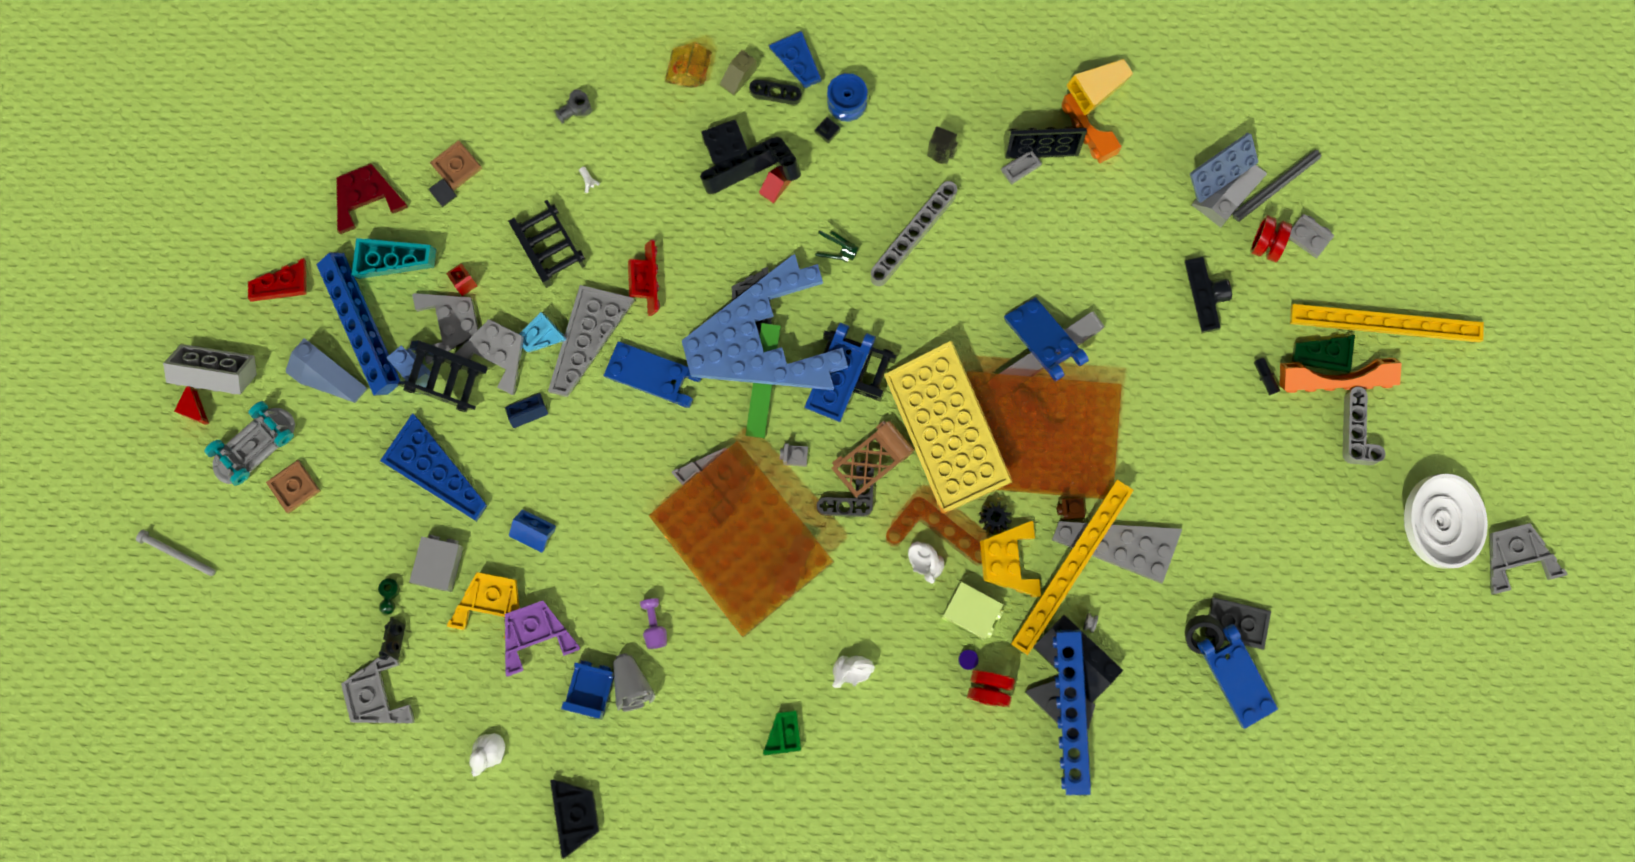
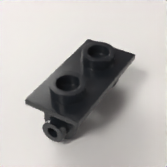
[379,617,406,660]

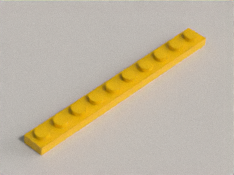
[1290,304,1484,343]
[1011,480,1134,655]

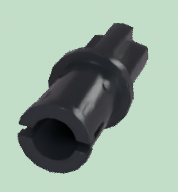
[1254,358,1281,396]

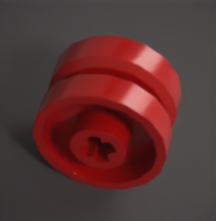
[1250,215,1292,263]
[967,670,1015,707]

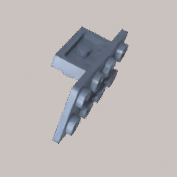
[1190,133,1258,203]

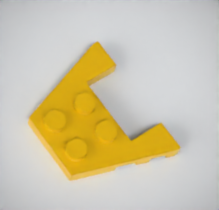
[980,521,1041,598]
[447,572,520,638]

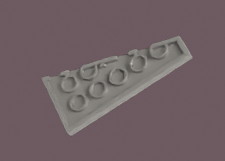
[548,285,635,397]
[1052,521,1182,584]

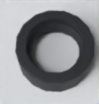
[1185,615,1224,654]

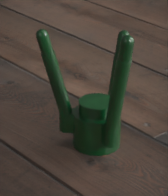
[815,231,859,262]

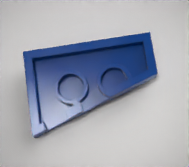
[769,31,822,88]

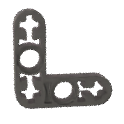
[816,461,874,517]

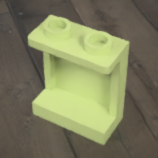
[942,582,1004,641]

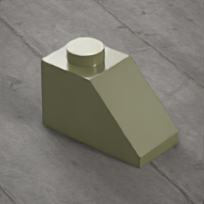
[720,50,757,96]

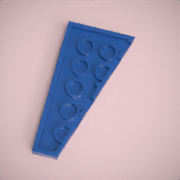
[380,413,488,522]

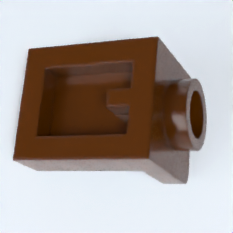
[1056,498,1085,520]

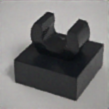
[815,117,840,144]

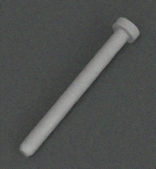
[136,529,216,576]

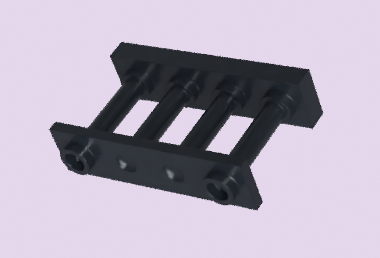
[508,200,586,288]
[823,330,896,402]
[398,340,488,413]

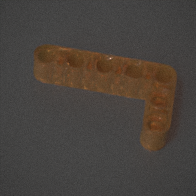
[886,497,982,566]

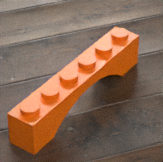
[1279,358,1402,393]

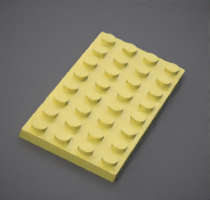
[884,341,1013,514]

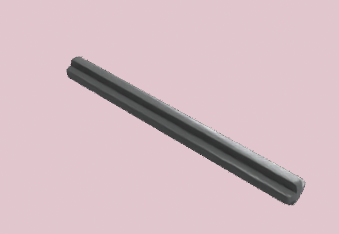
[1233,150,1322,222]

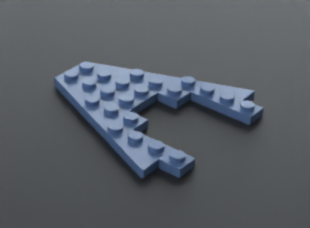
[682,254,848,390]

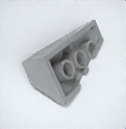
[1192,165,1267,228]

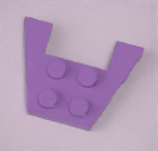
[505,600,580,677]

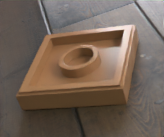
[430,140,482,191]
[266,460,320,514]

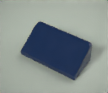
[505,393,548,428]

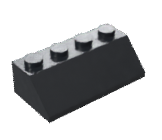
[1033,615,1123,703]

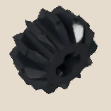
[979,501,1012,534]

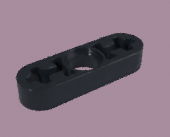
[749,79,802,105]

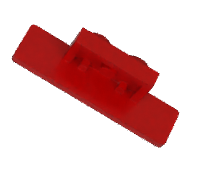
[628,240,660,316]

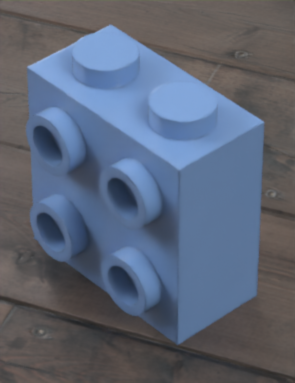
[386,345,430,394]

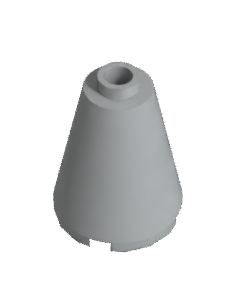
[613,653,655,712]

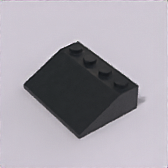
[1004,126,1087,159]

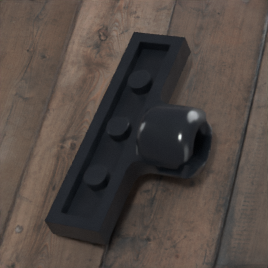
[1184,257,1232,334]

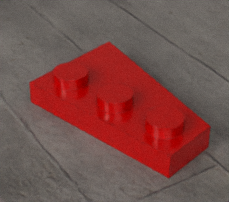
[248,258,307,302]

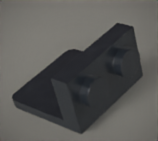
[701,119,747,164]

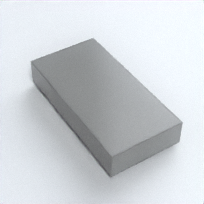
[1001,152,1042,185]

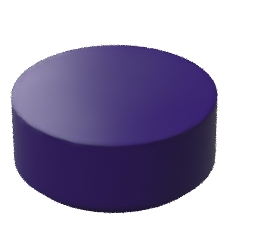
[958,650,979,670]

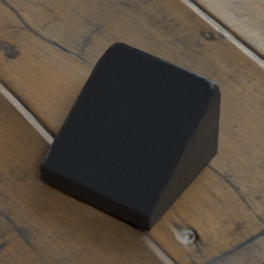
[429,179,457,207]

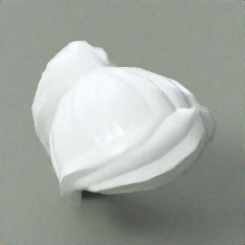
[908,542,944,583]
[832,656,875,688]
[469,733,505,776]

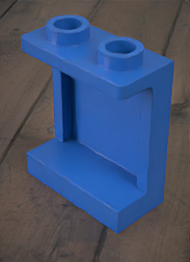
[561,660,614,719]

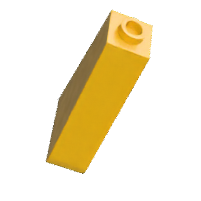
[1066,59,1133,115]

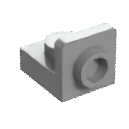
[780,443,808,467]

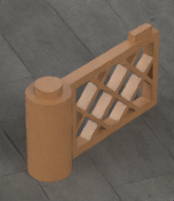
[831,420,915,498]

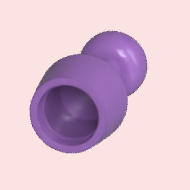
[640,598,667,649]

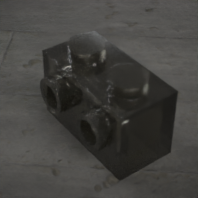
[927,126,959,164]

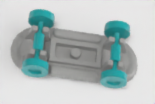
[204,401,295,486]

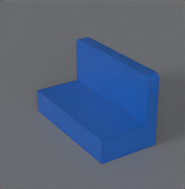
[509,509,556,553]

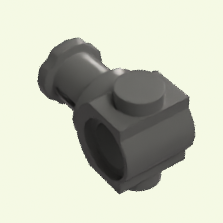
[553,89,593,124]

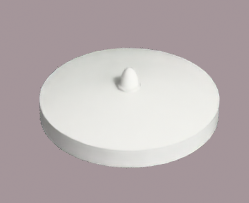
[1404,474,1488,569]

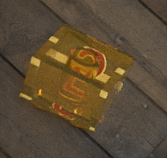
[665,42,712,88]

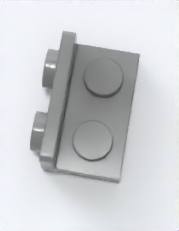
[1289,214,1334,258]

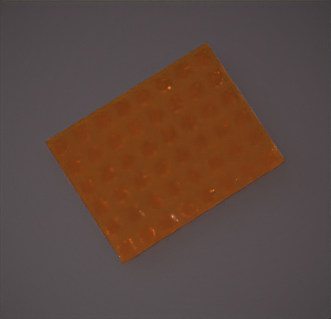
[649,441,834,637]

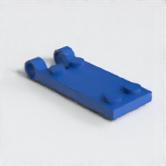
[1004,297,1089,381]
[804,322,876,422]
[603,341,702,408]
[1197,624,1278,729]

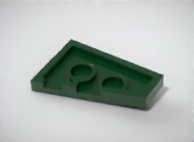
[1292,335,1355,373]

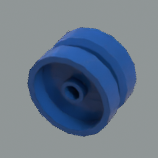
[827,73,868,122]

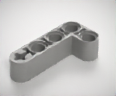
[1343,387,1386,465]

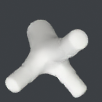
[579,167,600,193]

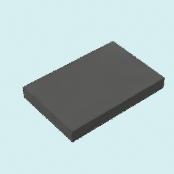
[1204,597,1271,650]

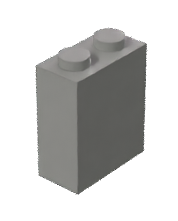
[409,535,463,592]

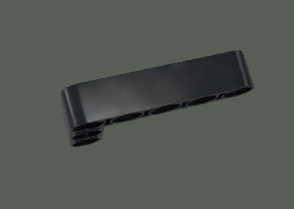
[700,137,801,194]

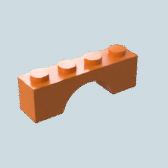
[1062,93,1122,164]

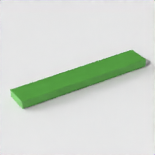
[745,323,781,439]

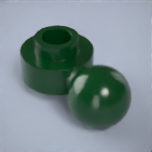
[378,578,400,615]

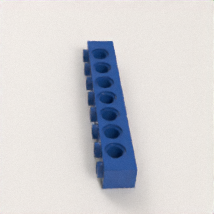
[316,253,400,396]
[1053,630,1091,795]

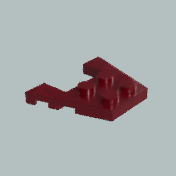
[337,164,408,234]

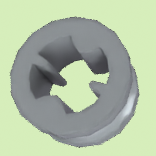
[1083,613,1098,633]

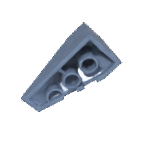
[285,338,368,403]

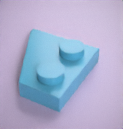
[519,312,566,353]

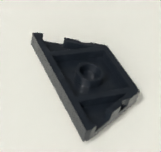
[550,780,600,859]

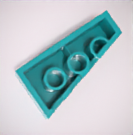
[352,238,436,279]

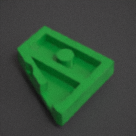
[763,711,802,756]

